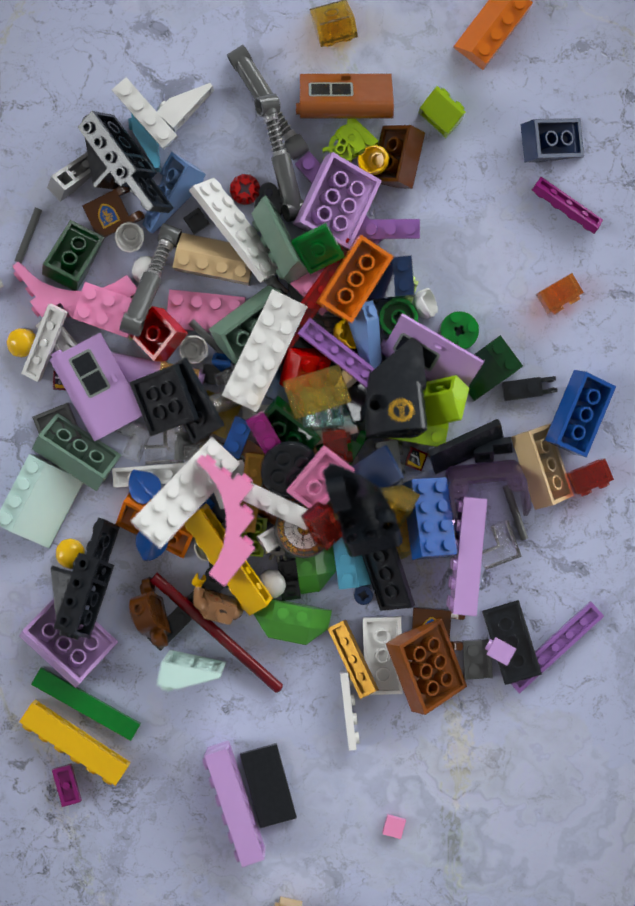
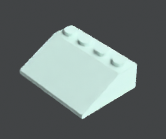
[0,454,83,548]
[157,650,226,691]

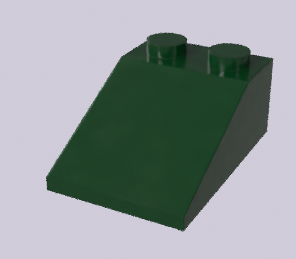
[42,219,105,291]
[468,335,523,401]
[251,396,321,450]

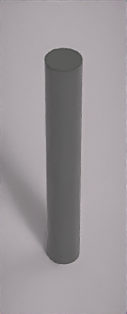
[14,207,42,264]
[189,319,232,363]
[502,484,528,541]

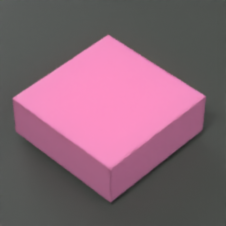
[382,814,406,839]

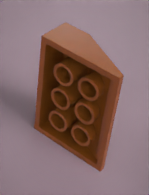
[386,618,467,715]

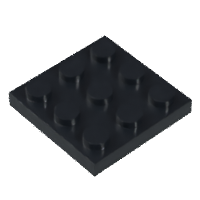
[130,363,199,437]

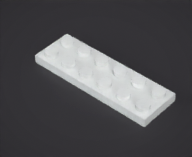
[189,178,278,283]
[222,289,308,412]
[131,437,240,549]

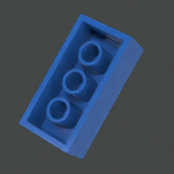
[544,370,616,458]
[402,477,457,560]

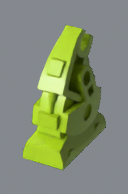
[322,119,379,162]

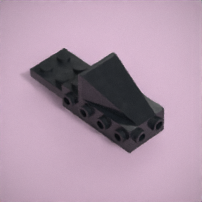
[78,111,174,213]
[51,517,120,640]

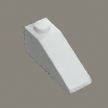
[157,83,214,133]

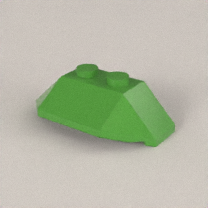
[296,536,336,594]
[253,598,332,645]

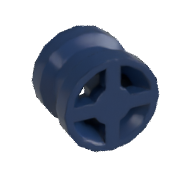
[354,585,373,605]

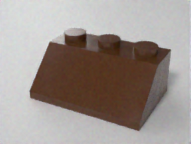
[373,125,425,189]

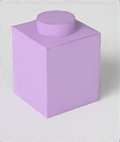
[485,637,516,666]

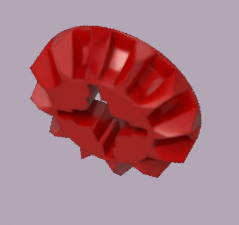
[230,174,260,205]

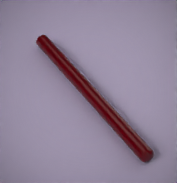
[150,572,283,693]

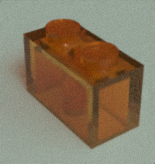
[536,273,584,314]

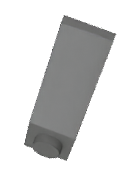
[47,152,91,202]

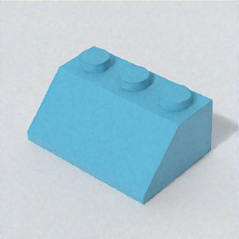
[332,529,371,590]

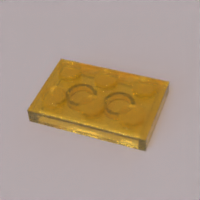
[283,365,352,420]

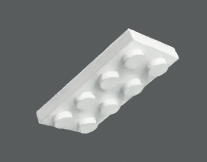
[363,616,403,695]

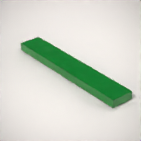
[31,667,141,741]

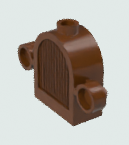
[129,577,171,649]

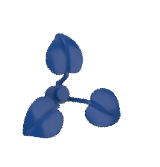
[128,469,215,561]

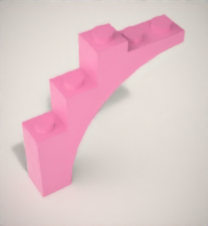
[12,262,137,318]
[196,454,255,586]

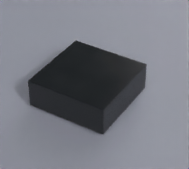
[183,208,210,235]

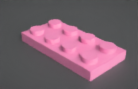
[167,289,246,333]

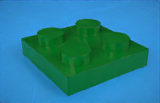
[291,223,344,274]

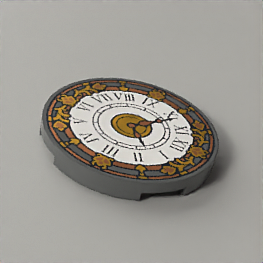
[274,500,332,558]

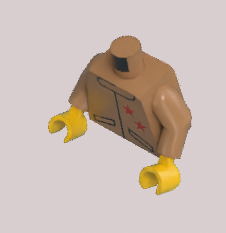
[192,573,244,625]

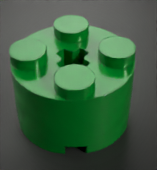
[378,298,418,336]
[438,311,479,350]

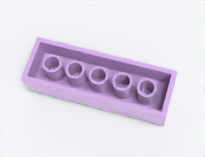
[446,496,487,616]
[203,740,266,867]

